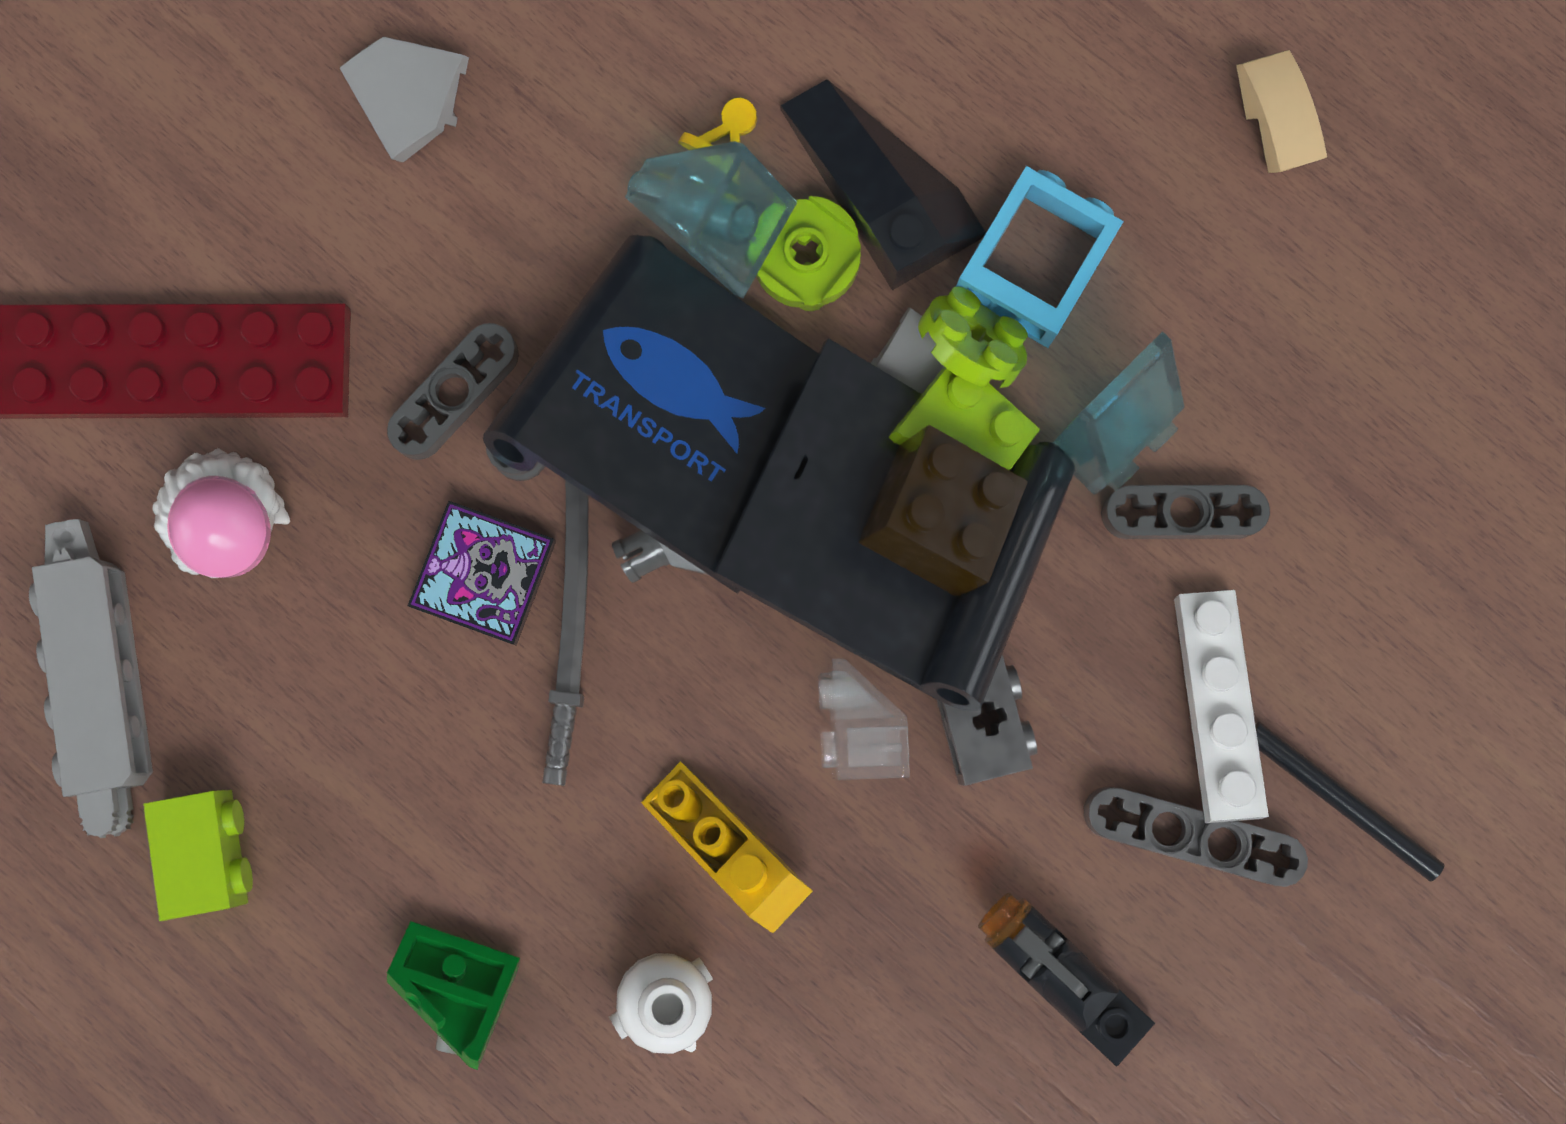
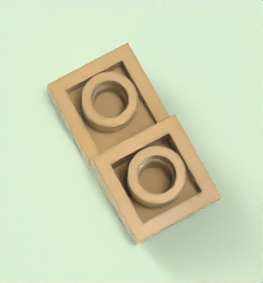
[1236,50,1327,173]

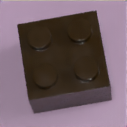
[858,425,1028,597]

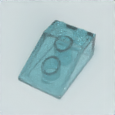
[1053,331,1185,495]

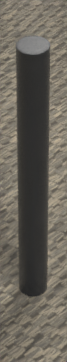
[1255,722,1445,882]

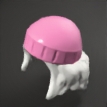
[153,448,290,578]

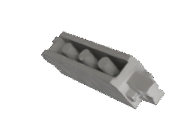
[29,519,153,838]

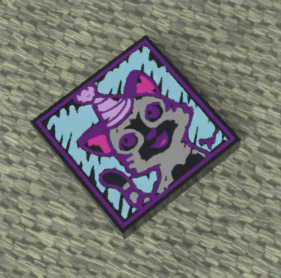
[407,501,556,646]

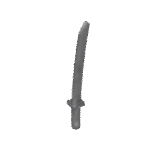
[542,480,589,786]

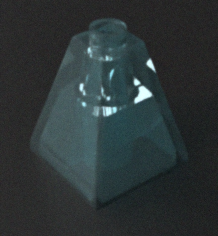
[625,141,797,298]

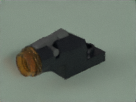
[978,893,1155,1067]

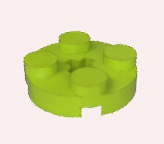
[751,196,861,311]
[918,286,1028,388]

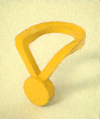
[678,98,757,180]

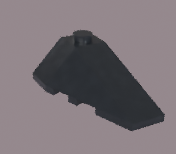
[780,79,986,290]

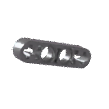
[1084,787,1308,887]

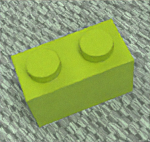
[143,790,253,921]

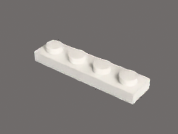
[1174,590,1269,823]

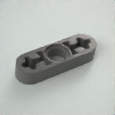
[387,323,519,460]
[1101,485,1270,539]

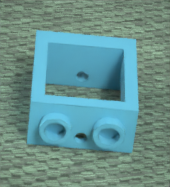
[956,166,1124,348]

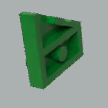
[387,921,520,1070]

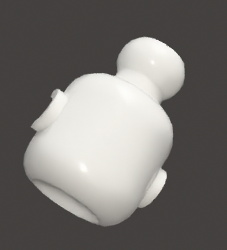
[609,953,713,1054]

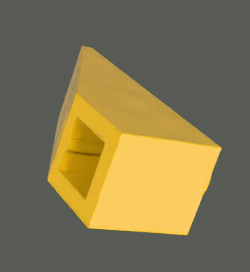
[641,761,813,933]

